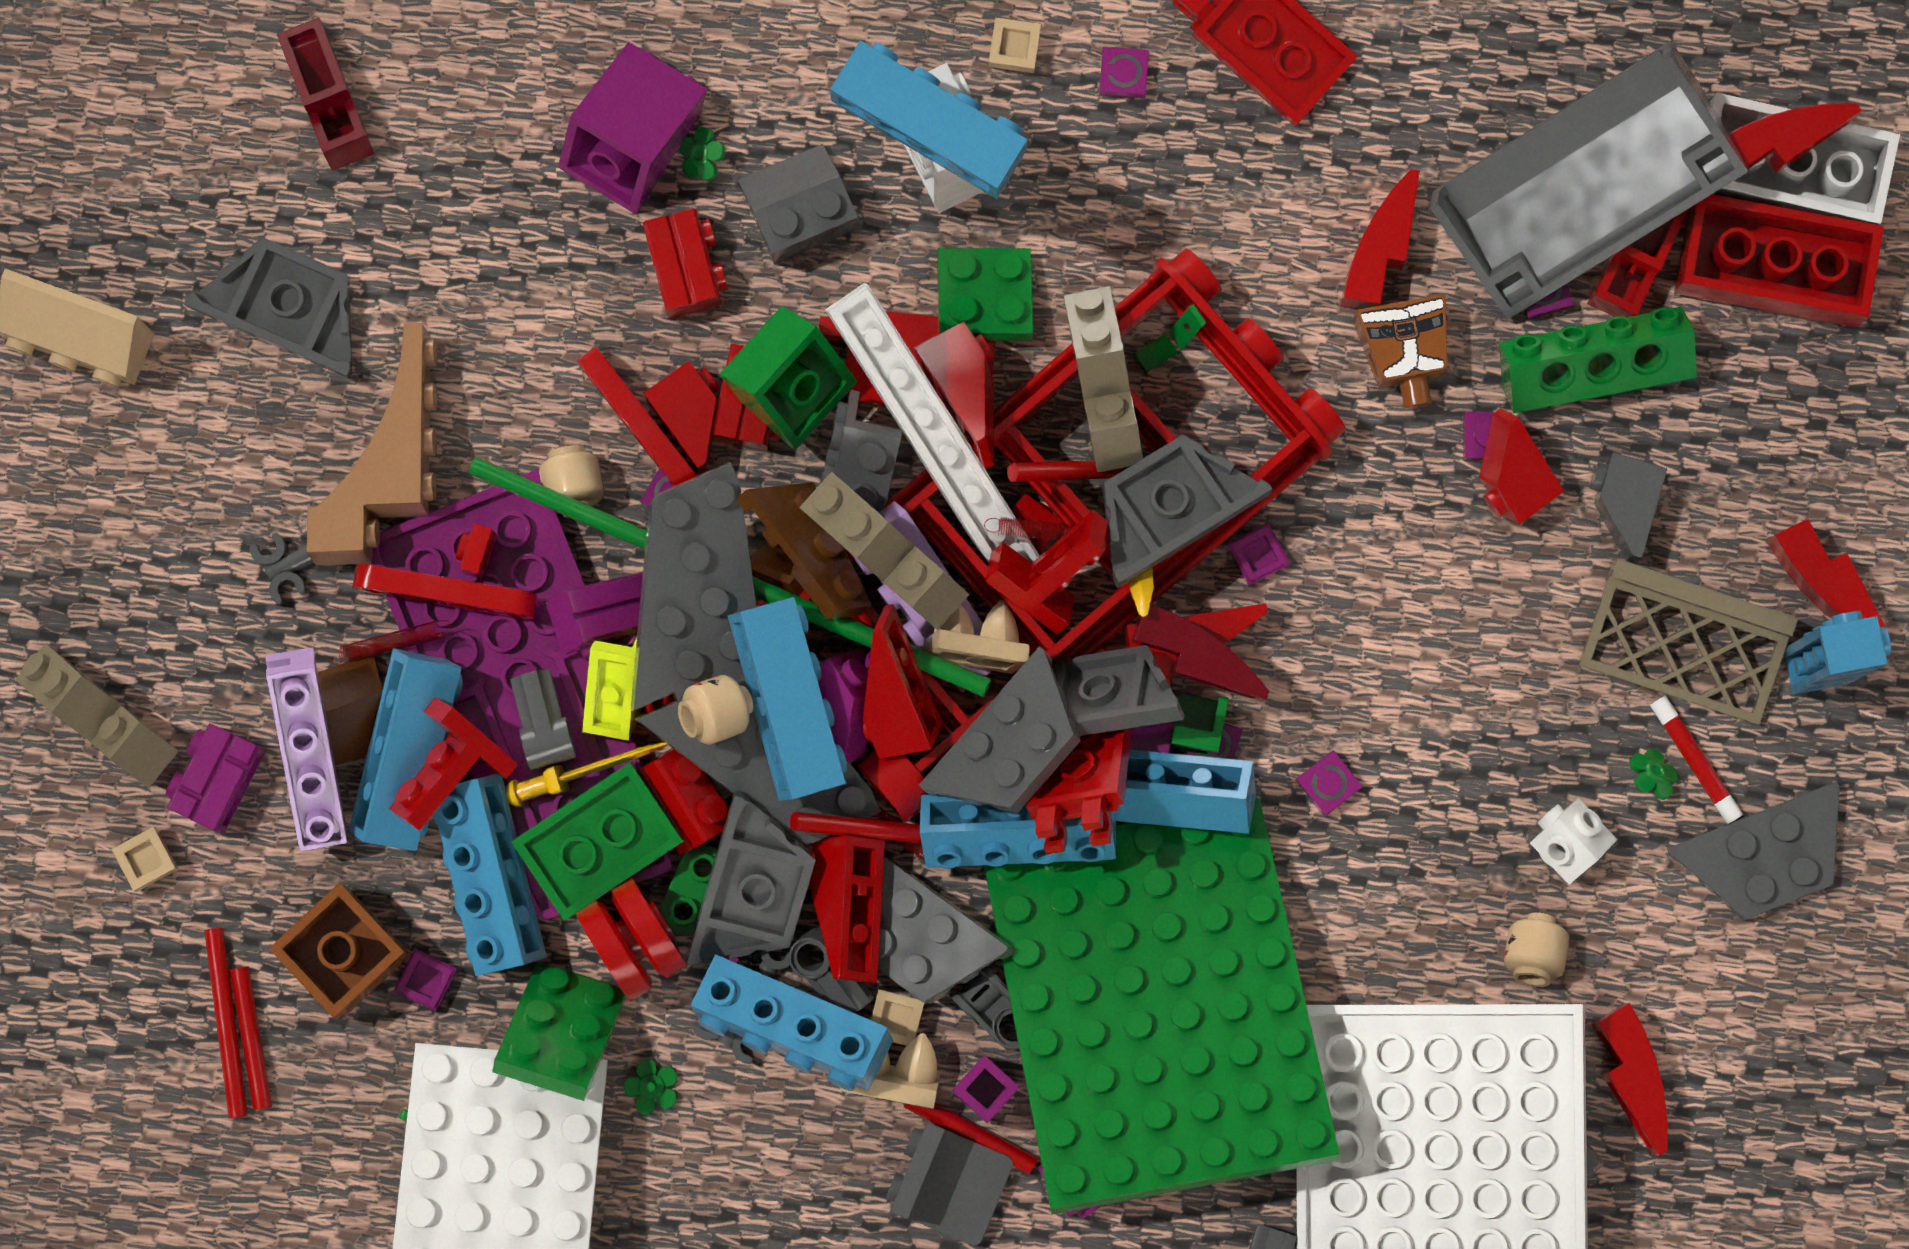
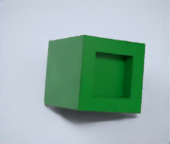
[1169,694,1229,758]

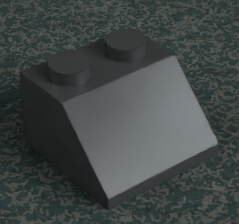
[738,144,859,265]

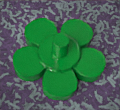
[680,127,725,181]
[1629,749,1678,800]
[624,1060,678,1115]

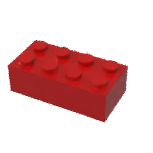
[1674,194,1884,328]

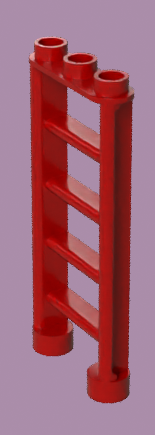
[756,248,1346,823]

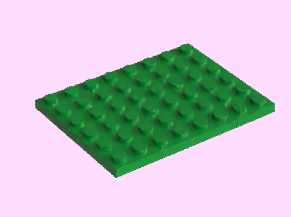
[984,799,1340,1215]

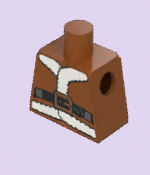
[1353,294,1447,410]

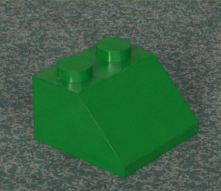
[719,306,858,450]

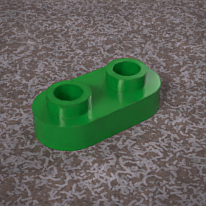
[660,845,718,936]

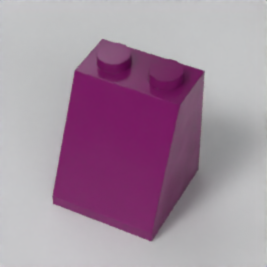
[558,42,707,215]

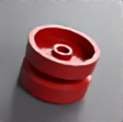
[575,878,688,1002]

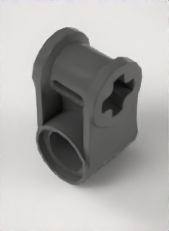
[949,966,1019,1051]

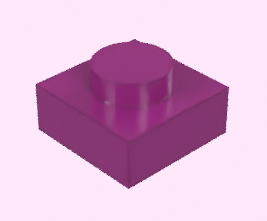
[1463,412,1512,461]

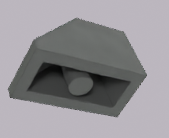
[1590,452,1668,564]

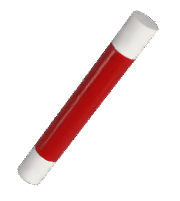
[1650,695,1743,824]

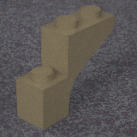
[1063,286,1143,472]
[799,472,969,630]
[15,643,179,788]

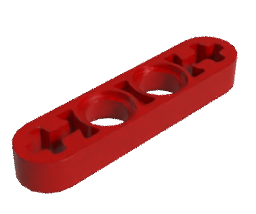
[576,347,697,486]
[352,564,538,619]

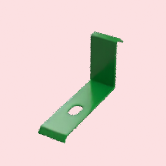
[1133,304,1206,374]

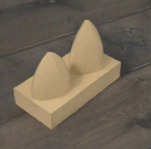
[923,600,1030,674]
[839,1033,940,1109]

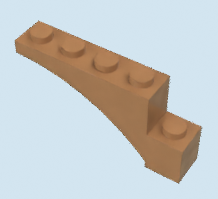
[307,323,438,566]

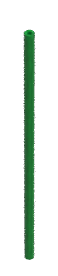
[469,457,991,697]

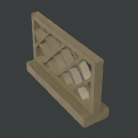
[1579,557,1798,725]

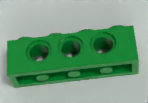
[1499,307,1697,413]

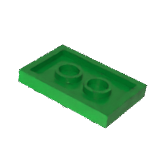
[511,761,684,921]
[492,961,626,1101]

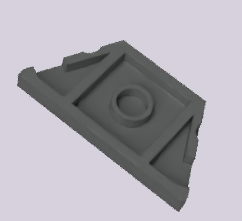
[184,237,352,379]
[1102,435,1272,588]
[1052,645,1185,736]
[919,646,1081,814]
[1667,781,1840,920]
[686,790,816,966]
[878,854,1015,1004]

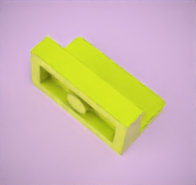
[582,638,642,741]

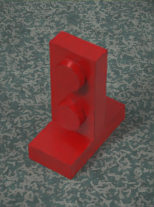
[985,510,1108,635]
[389,697,518,831]

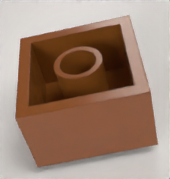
[269,883,411,1020]

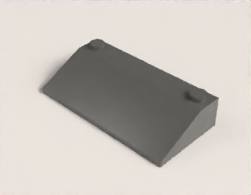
[1430,41,1748,320]

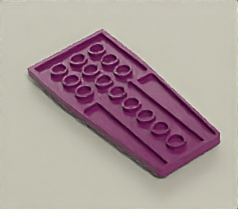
[372,469,672,920]

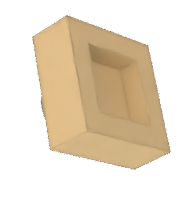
[988,17,1041,73]
[111,827,178,892]
[871,989,924,1046]

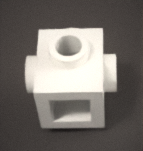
[1530,798,1618,885]

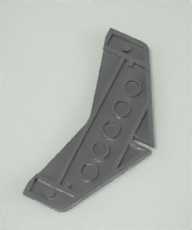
[630,463,881,844]

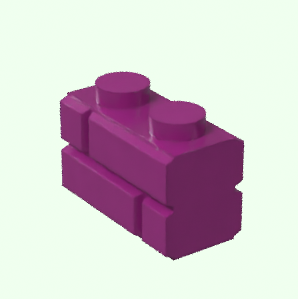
[546,572,643,658]
[165,723,266,835]

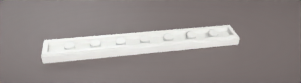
[825,283,1040,618]

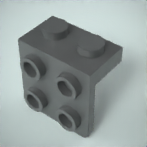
[822,390,902,514]
[885,1122,1013,1245]

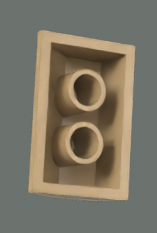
[0,269,155,388]

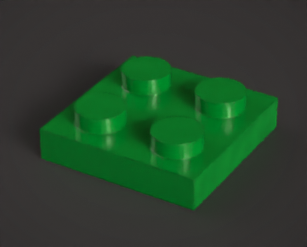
[937,248,1033,341]

